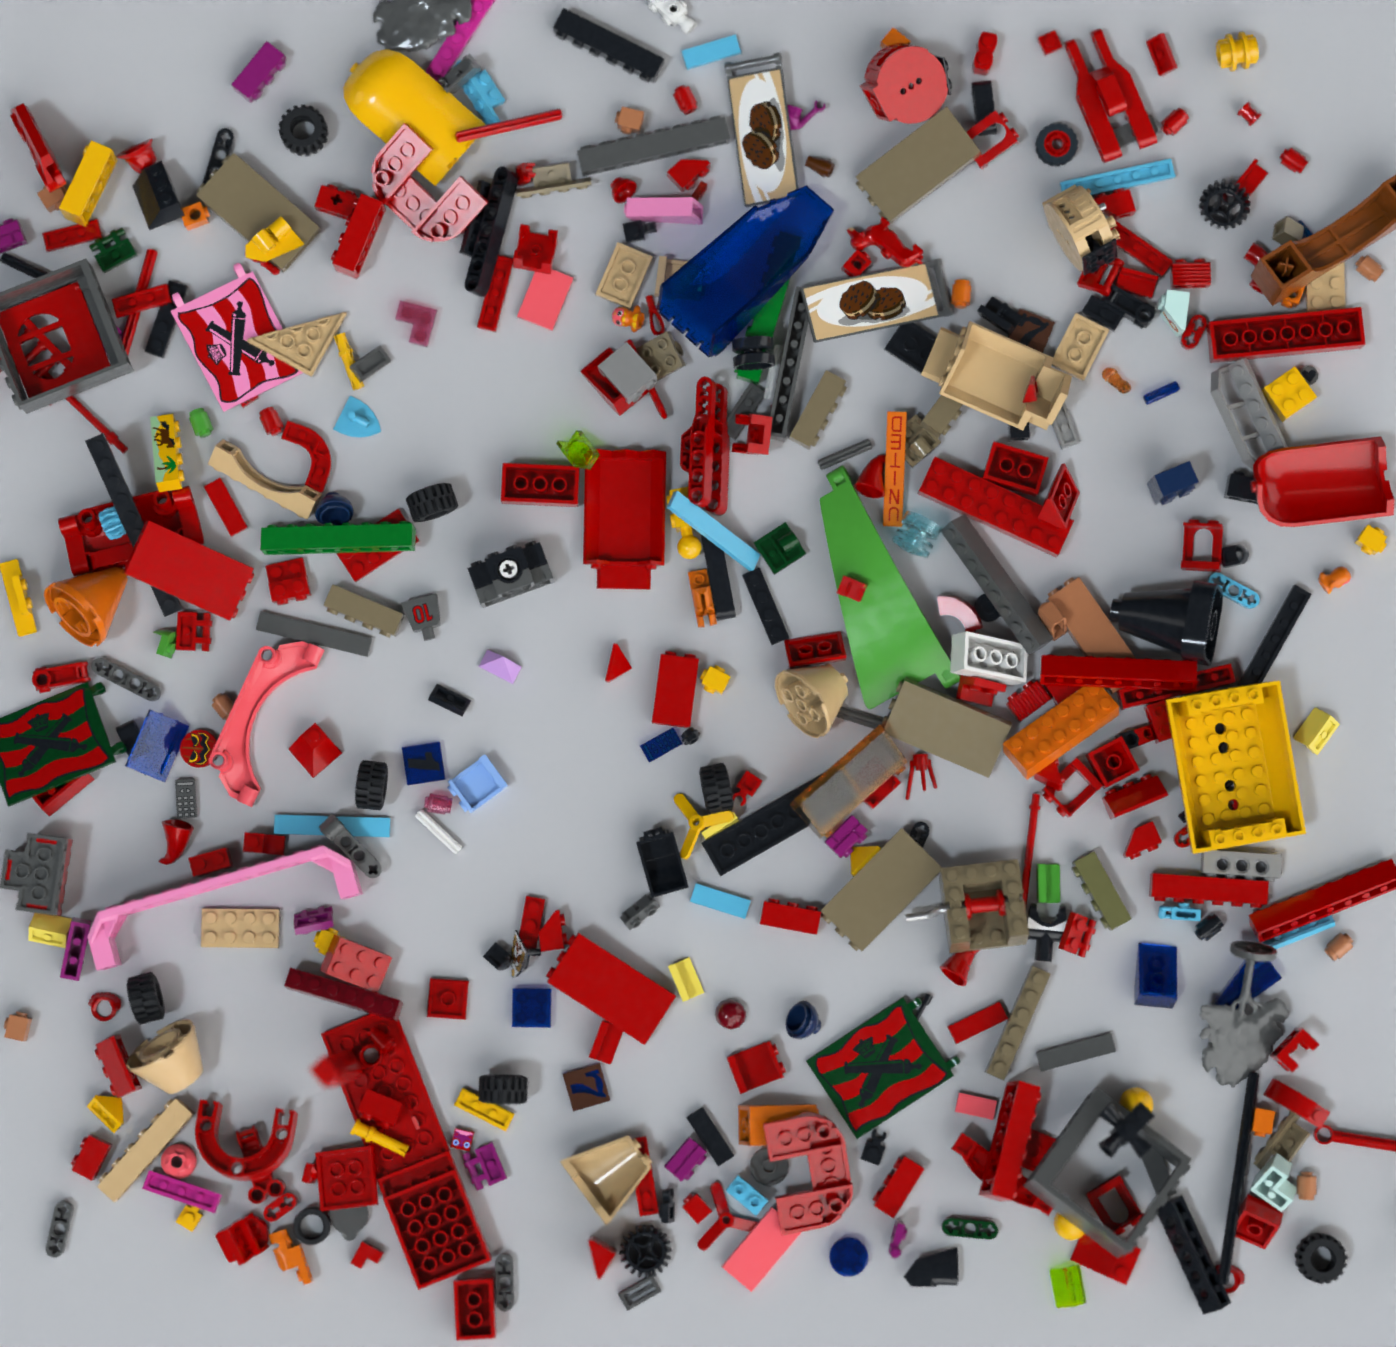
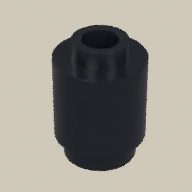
[1194,914,1224,942]

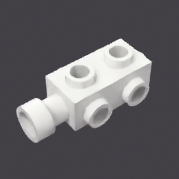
[647,0,697,35]

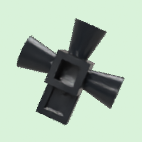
[1098,1102,1155,1159]

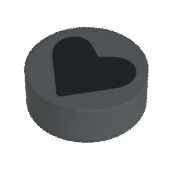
[1299,366,1318,386]

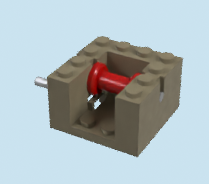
[906,859,1029,954]

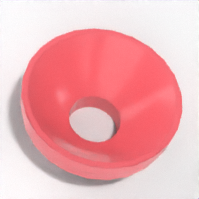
[161,1143,197,1179]

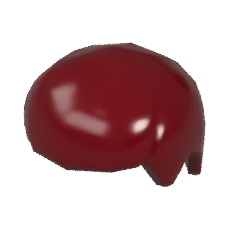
[715,999,746,1030]

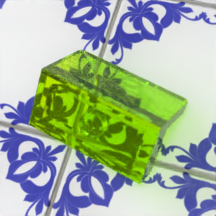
[1050,1264,1087,1308]

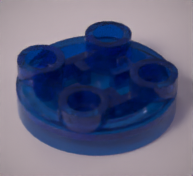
[829,1237,868,1277]

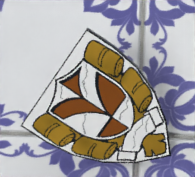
[511,930,541,978]

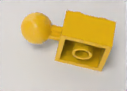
[666,487,702,559]

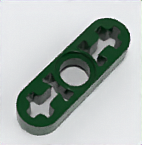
[941,1218,998,1240]

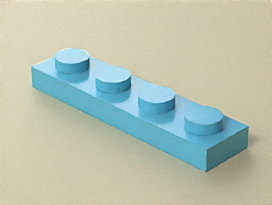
[1256,915,1335,949]

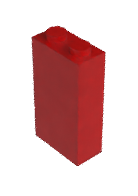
[652,651,699,728]

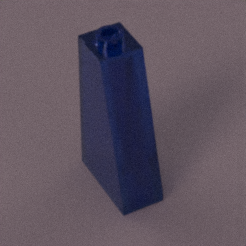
[1212,959,1282,1009]

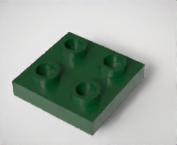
[753,522,806,575]

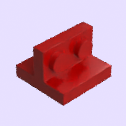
[956,675,1007,707]

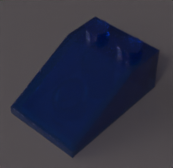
[1134,943,1177,1009]

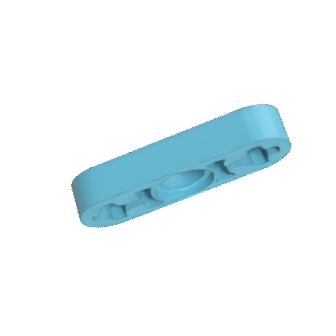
[1207,573,1260,609]

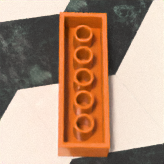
[1003,687,1119,780]

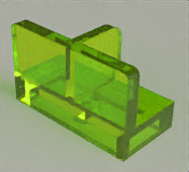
[556,430,600,470]

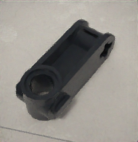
[1100,284,1156,329]

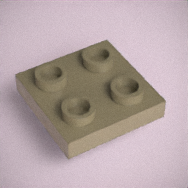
[636,331,686,381]
[905,414,941,468]

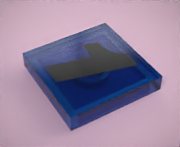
[402,742,446,786]

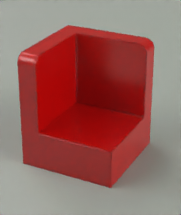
[837,575,868,602]

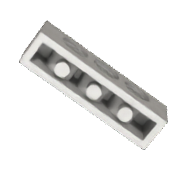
[1200,850,1281,882]

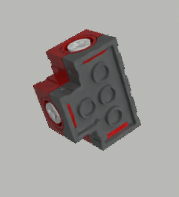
[0,833,73,916]

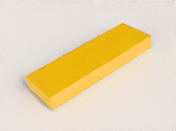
[454,1088,514,1132]

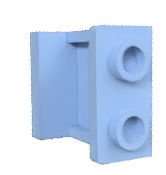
[447,754,508,813]

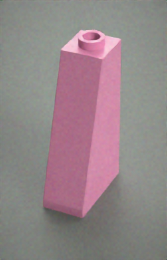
[624,197,703,225]

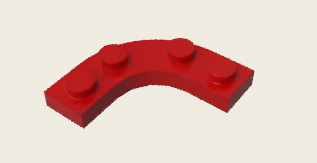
[281,421,332,494]

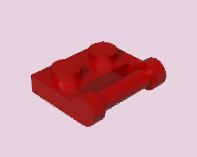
[1077,258,1124,296]

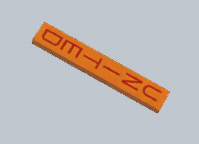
[883,411,907,527]

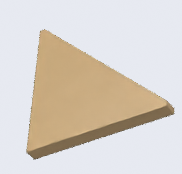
[247,312,347,377]

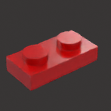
[1146,33,1178,76]

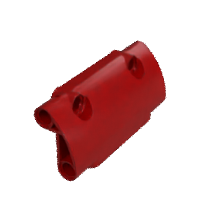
[58,486,205,576]

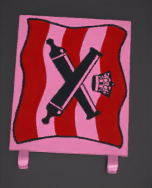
[171,263,302,412]

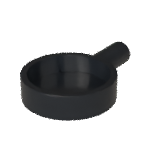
[974,594,1001,622]

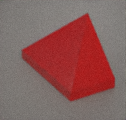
[605,643,632,683]

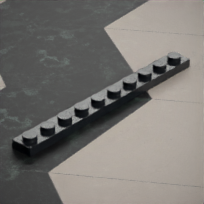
[85,433,183,617]
[1215,585,1311,753]

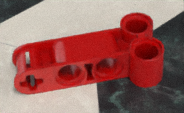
[236,1125,286,1204]

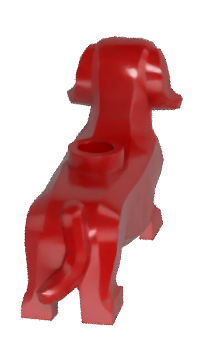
[847,217,923,267]

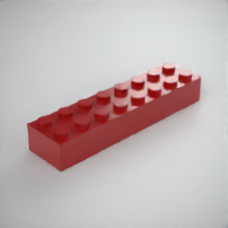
[1206,307,1366,363]
[918,457,1074,558]

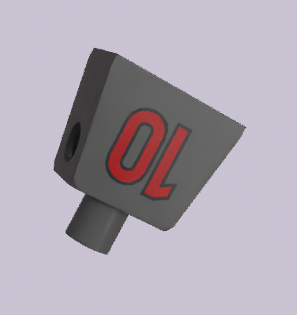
[401,593,440,641]

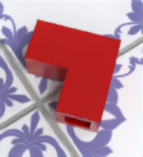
[350,1241,384,1269]

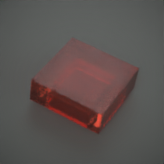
[691,181,707,202]

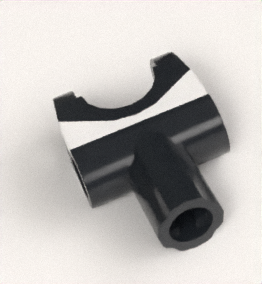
[1027,903,1067,962]

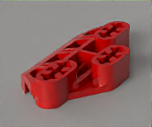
[10,103,67,193]

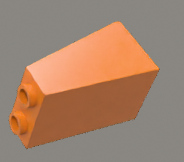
[738,1104,819,1146]

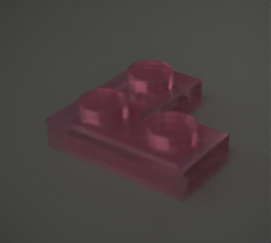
[395,301,437,348]

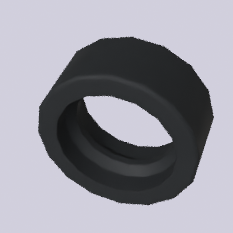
[293,1207,331,1245]

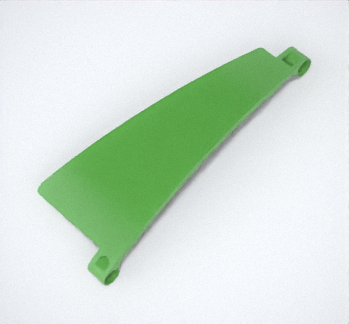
[819,465,961,709]

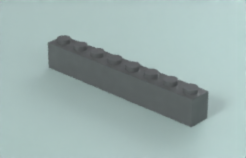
[577,116,730,177]
[770,286,808,442]
[941,514,1054,655]

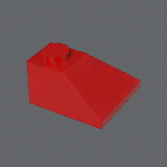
[289,723,342,778]

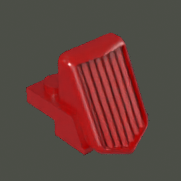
[216,1212,269,1266]

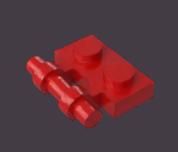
[176,612,213,652]
[1058,911,1097,958]

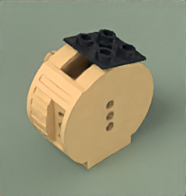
[1042,184,1120,276]

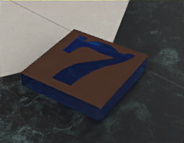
[563,1063,611,1111]

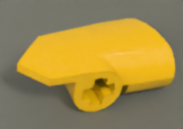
[245,216,304,262]

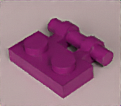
[294,906,334,935]
[462,1142,507,1191]
[888,1220,907,1258]

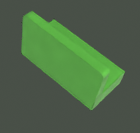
[1036,864,1060,903]

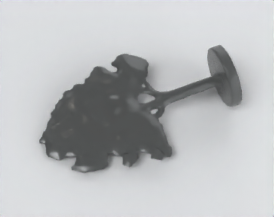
[373,0,471,52]
[1199,941,1289,1088]

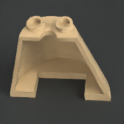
[560,1136,652,1225]

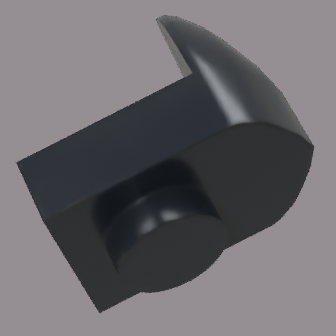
[1222,544,1249,568]
[483,942,512,971]

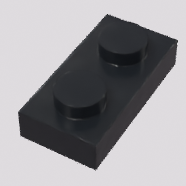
[1082,295,1124,332]
[428,684,471,717]

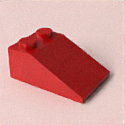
[580,347,649,416]
[1070,1234,1141,1285]

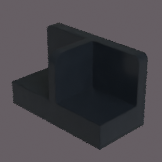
[977,297,1023,336]

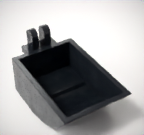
[636,827,689,898]

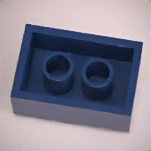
[1147,461,1199,505]

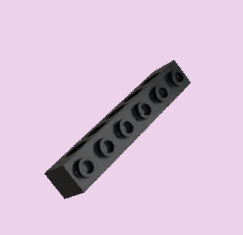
[1156,1195,1231,1315]

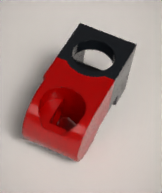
[1115,725,1156,749]

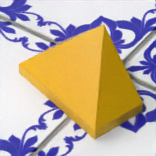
[850,846,881,877]
[87,1095,124,1133]

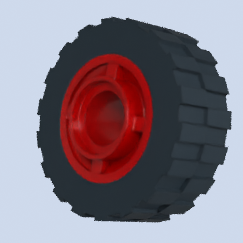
[1035,123,1078,167]

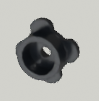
[681,727,700,745]

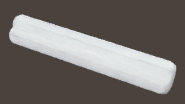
[764,345,784,400]
[415,809,462,854]

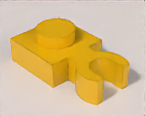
[176,1205,203,1232]

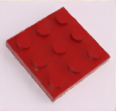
[315,1146,379,1212]

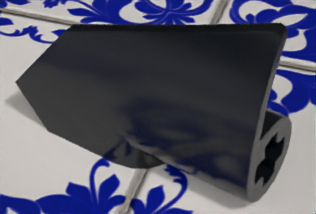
[903,1247,958,1287]

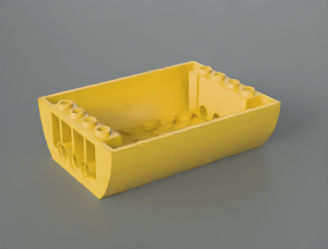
[1165,680,1306,854]

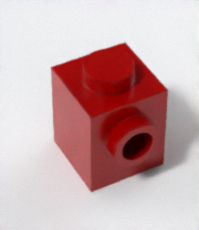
[682,1193,712,1224]

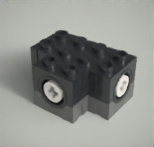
[467,541,554,608]

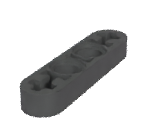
[92,658,161,702]

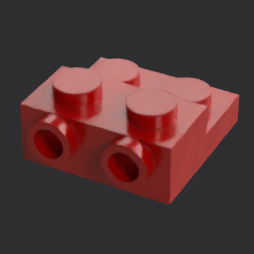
[265,557,311,606]

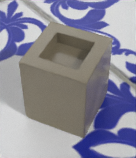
[1272,216,1304,245]

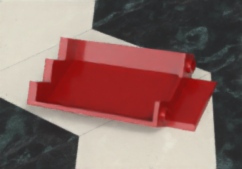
[583,449,666,590]

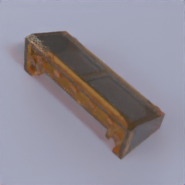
[790,725,908,839]

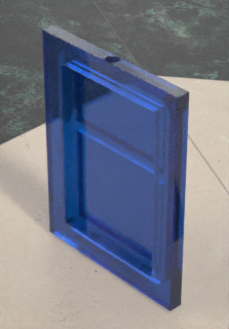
[125,709,189,782]

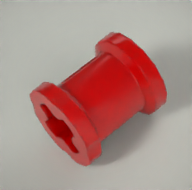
[1237,102,1262,127]

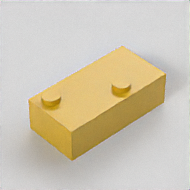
[59,140,118,227]

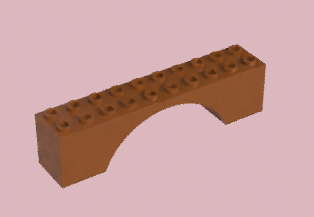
[1251,175,1396,306]

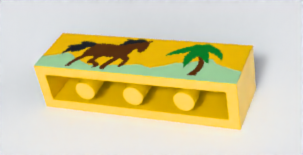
[150,414,185,492]

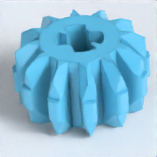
[99,506,126,540]

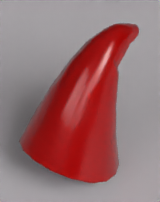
[854,454,886,498]
[159,819,194,865]
[940,950,980,986]

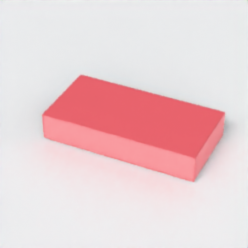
[955,1092,997,1120]

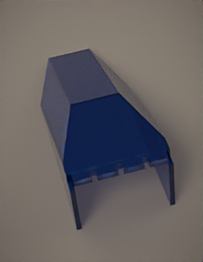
[657,185,834,358]

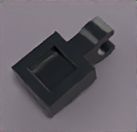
[623,220,657,243]

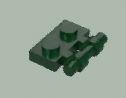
[89,228,138,274]

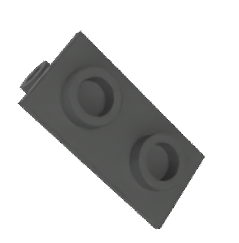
[620,894,660,930]

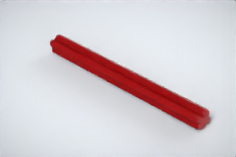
[455,109,562,143]
[121,249,158,355]

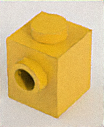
[1354,525,1387,555]
[700,665,731,695]
[313,928,345,955]

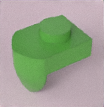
[153,629,177,658]

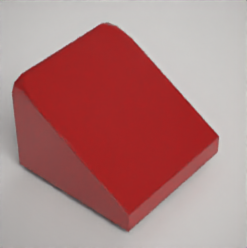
[1023,375,1039,403]

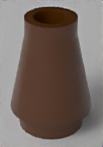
[805,156,835,178]

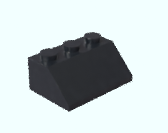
[132,161,185,230]

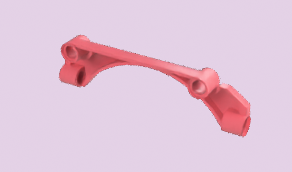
[209,641,325,807]

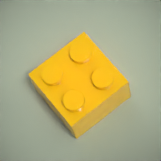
[1262,366,1317,422]

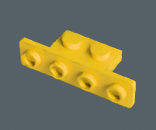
[0,559,37,637]

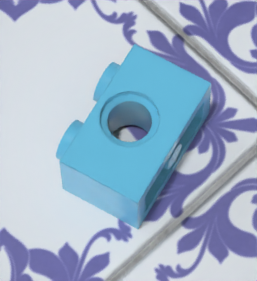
[726,1175,768,1216]

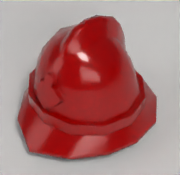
[116,138,157,174]

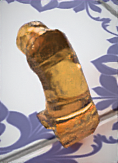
[1102,367,1131,394]

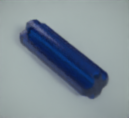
[1143,381,1180,405]

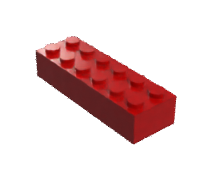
[978,1080,1041,1202]

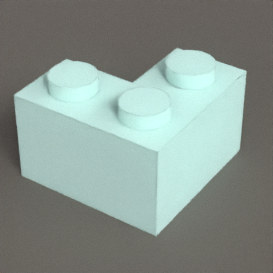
[1250,1153,1297,1212]

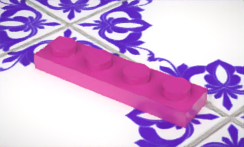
[142,1170,222,1213]

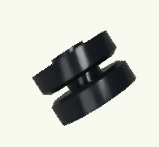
[732,336,775,370]

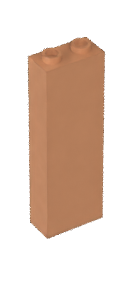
[1046,577,1136,695]

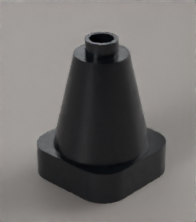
[1110,581,1223,666]

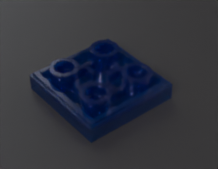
[512,988,552,1028]

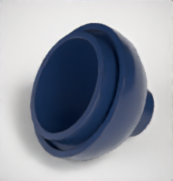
[315,492,354,525]
[786,1001,821,1039]

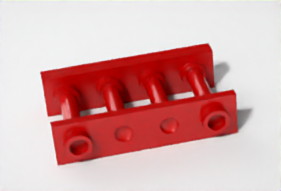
[8,319,72,406]

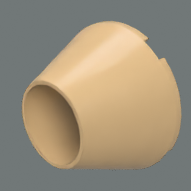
[126,1019,203,1094]

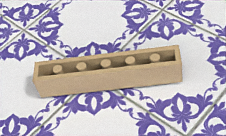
[97,1098,195,1202]

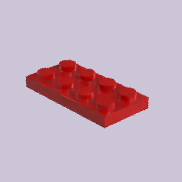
[336,509,419,583]

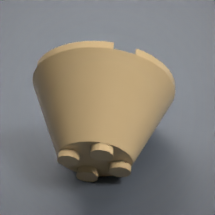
[775,663,848,738]

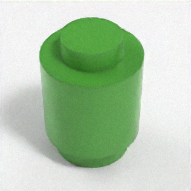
[189,408,213,438]

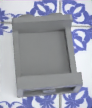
[598,342,657,404]

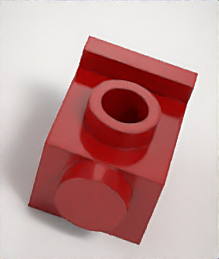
[841,249,872,277]

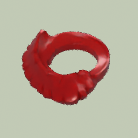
[88,992,121,1021]
[1215,1265,1245,1293]

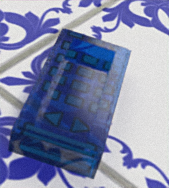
[640,728,682,763]

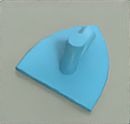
[333,396,381,438]

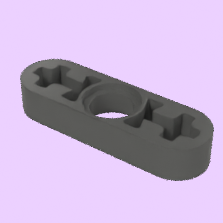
[46,1201,74,1258]
[495,1254,514,1311]

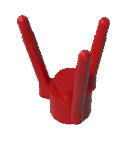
[906,754,937,800]

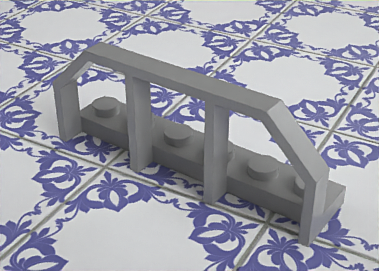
[1210,358,1288,471]

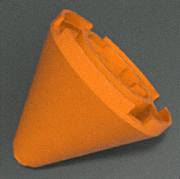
[44,567,128,647]

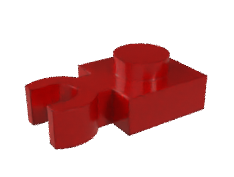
[515,163,535,186]
[733,771,762,806]

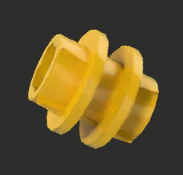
[1216,31,1259,72]

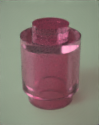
[424,793,453,815]

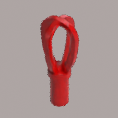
[645,295,665,335]

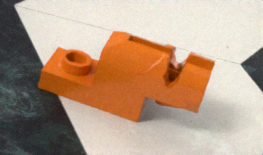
[688,569,717,628]
[268,1228,313,1285]

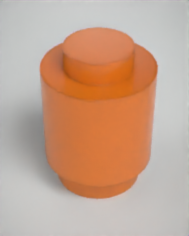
[951,279,971,309]

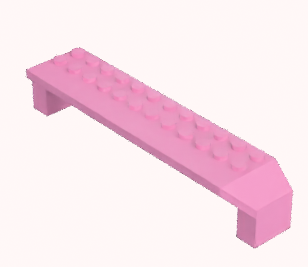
[87,844,363,971]

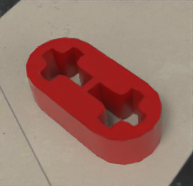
[1180,315,1207,350]
[263,1192,297,1222]

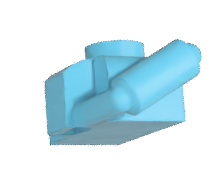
[1158,903,1201,921]

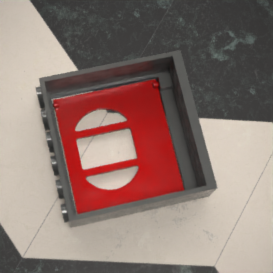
[0,259,134,414]

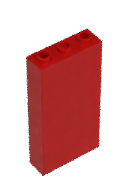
[122,520,254,621]
[546,933,676,1045]

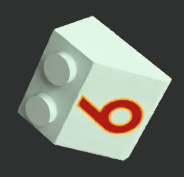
[1157,289,1190,337]

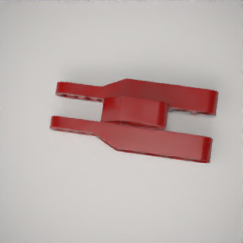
[1064,28,1157,163]
[680,376,730,516]

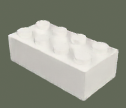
[950,631,1028,686]

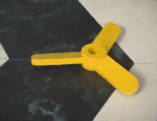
[674,794,734,860]

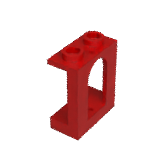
[966,110,1019,170]
[1181,519,1223,572]
[1042,757,1103,818]
[1085,1174,1143,1236]

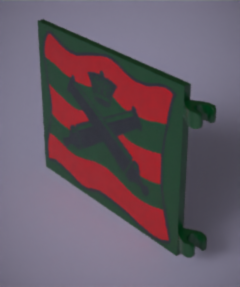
[0,682,127,807]
[806,997,961,1139]

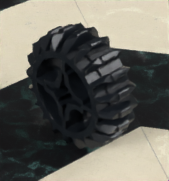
[1199,179,1251,230]
[619,1224,672,1278]

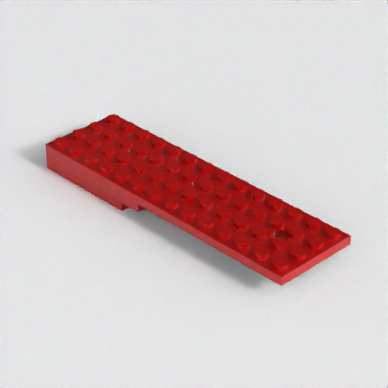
[321,1014,492,1290]

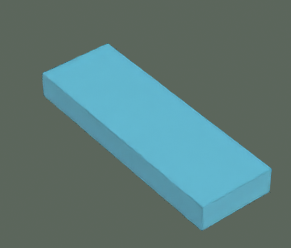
[682,34,741,70]
[690,883,751,919]

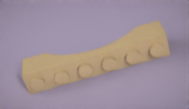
[208,439,322,519]

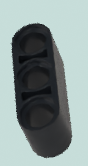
[971,81,997,136]

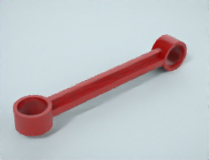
[1313,1125,1396,1152]

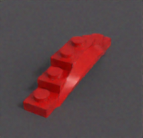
[951,1132,1053,1216]

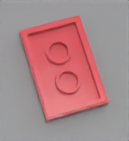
[517,269,574,331]

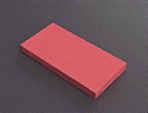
[721,1206,801,1292]

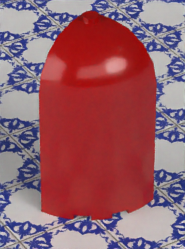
[1250,436,1395,527]

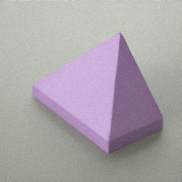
[479,650,522,684]

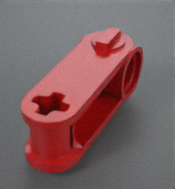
[32,662,91,693]

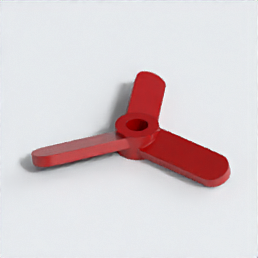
[697,1182,759,1251]

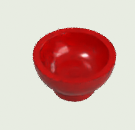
[611,177,637,203]

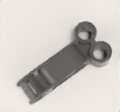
[319,813,382,878]

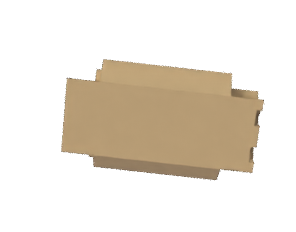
[921,321,1072,430]

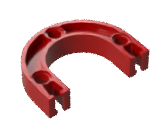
[195,1100,298,1181]

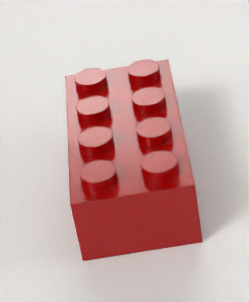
[331,193,386,279]
[501,463,580,507]

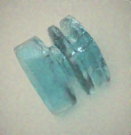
[892,511,942,558]

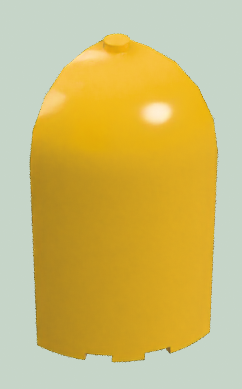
[343,49,486,186]

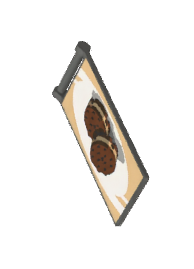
[724,52,800,207]
[800,259,955,343]

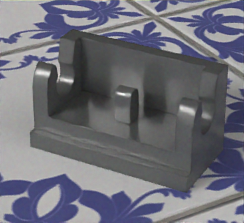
[438,54,481,93]

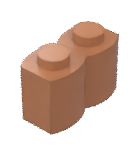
[1038,601,1067,641]

